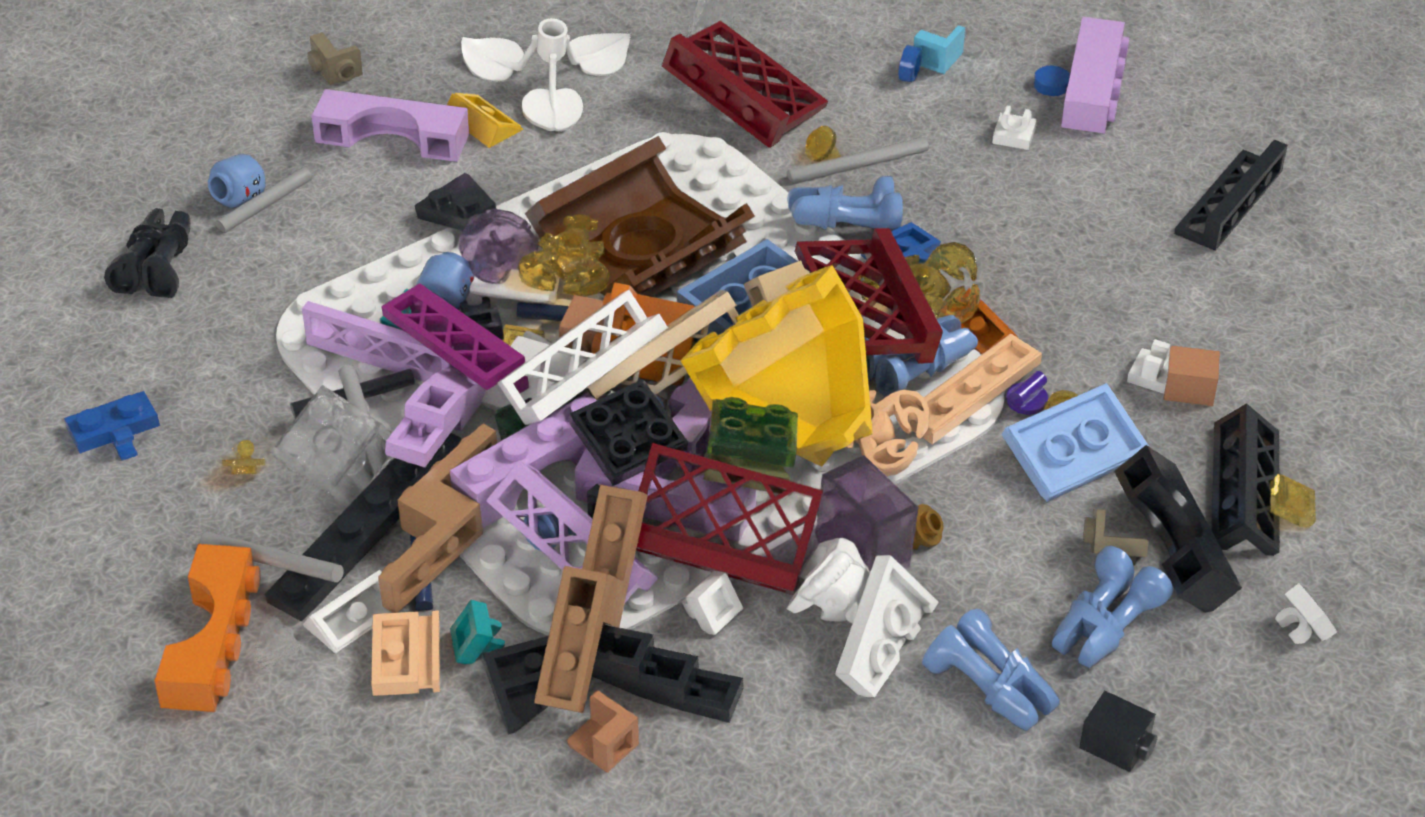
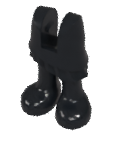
[104,208,191,298]

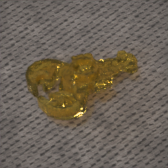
[517,214,610,296]
[861,242,981,324]

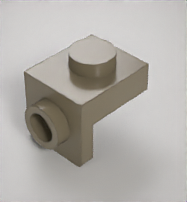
[307,32,363,85]
[1083,509,1148,565]

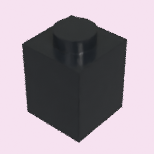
[1079,690,1158,772]

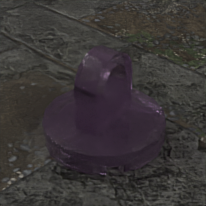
[459,209,539,284]

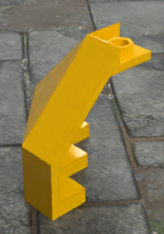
[681,265,873,467]

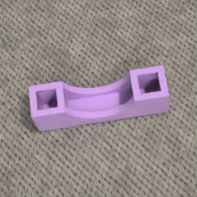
[312,89,469,162]
[450,392,597,528]
[575,448,756,542]

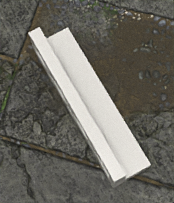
[497,290,668,425]

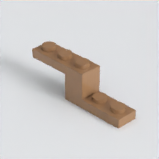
[378,424,497,613]
[534,485,648,713]

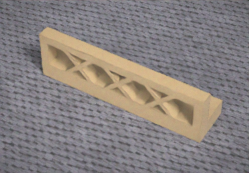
[587,290,739,400]

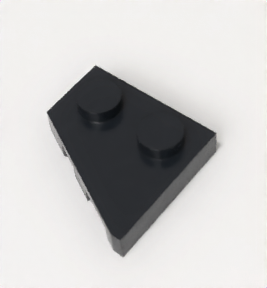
[414,173,498,234]
[483,636,549,735]

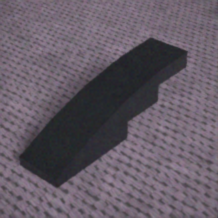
[592,624,743,723]

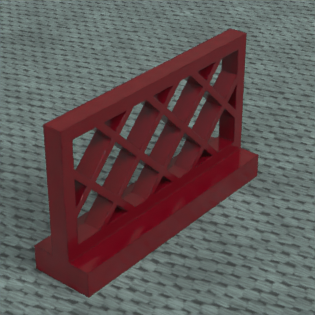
[662,20,828,148]
[794,228,943,364]
[636,443,823,595]

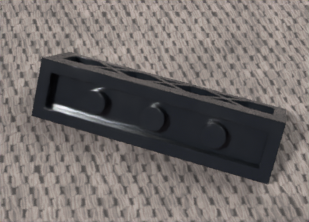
[1174,140,1288,251]
[1211,403,1280,556]

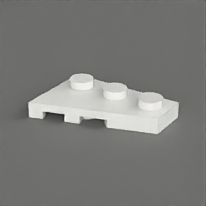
[835,555,939,697]

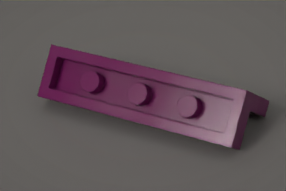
[381,283,529,394]

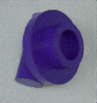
[1006,371,1048,415]

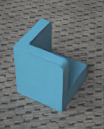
[914,25,965,74]

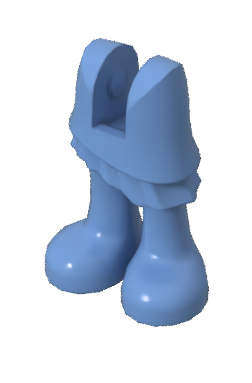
[787,176,903,231]
[864,314,978,396]
[1052,546,1173,668]
[922,609,1060,731]

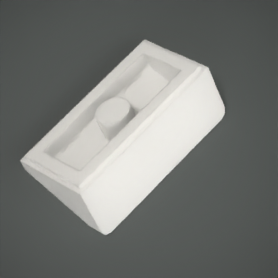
[470,266,559,305]
[303,570,393,654]

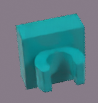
[450,600,505,664]

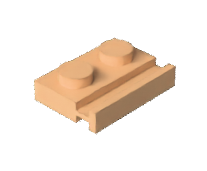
[371,611,440,696]

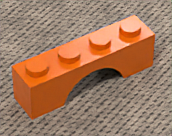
[154,544,261,712]

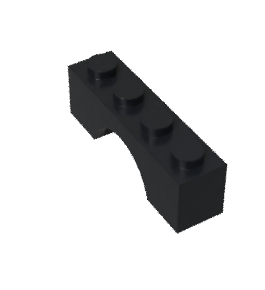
[1114,445,1242,613]

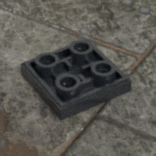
[568,379,688,486]

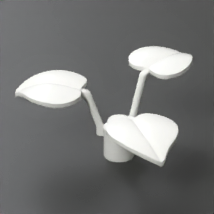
[461,19,630,132]

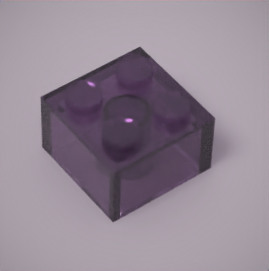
[815,455,919,572]

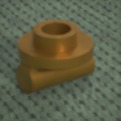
[902,504,944,550]

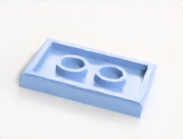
[1001,383,1149,502]

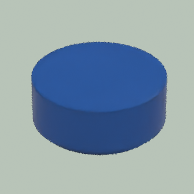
[898,45,922,83]
[1034,65,1070,96]

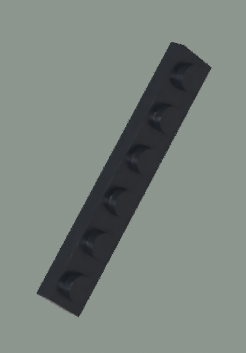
[265,433,462,622]

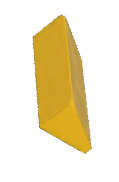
[447,93,523,148]

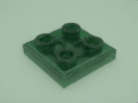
[707,397,798,468]

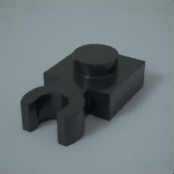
[460,296,504,340]

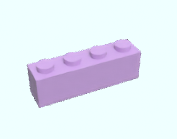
[1061,16,1130,134]

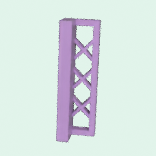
[302,301,454,382]
[486,460,659,603]

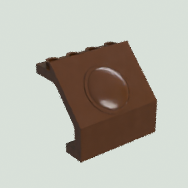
[525,136,755,297]

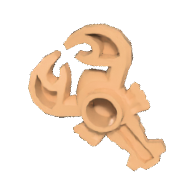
[846,389,930,477]

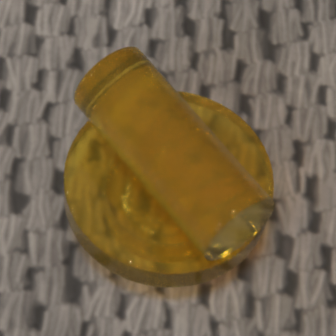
[805,126,841,162]
[222,440,265,475]

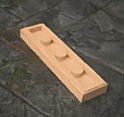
[910,334,1042,445]

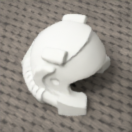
[787,538,870,623]

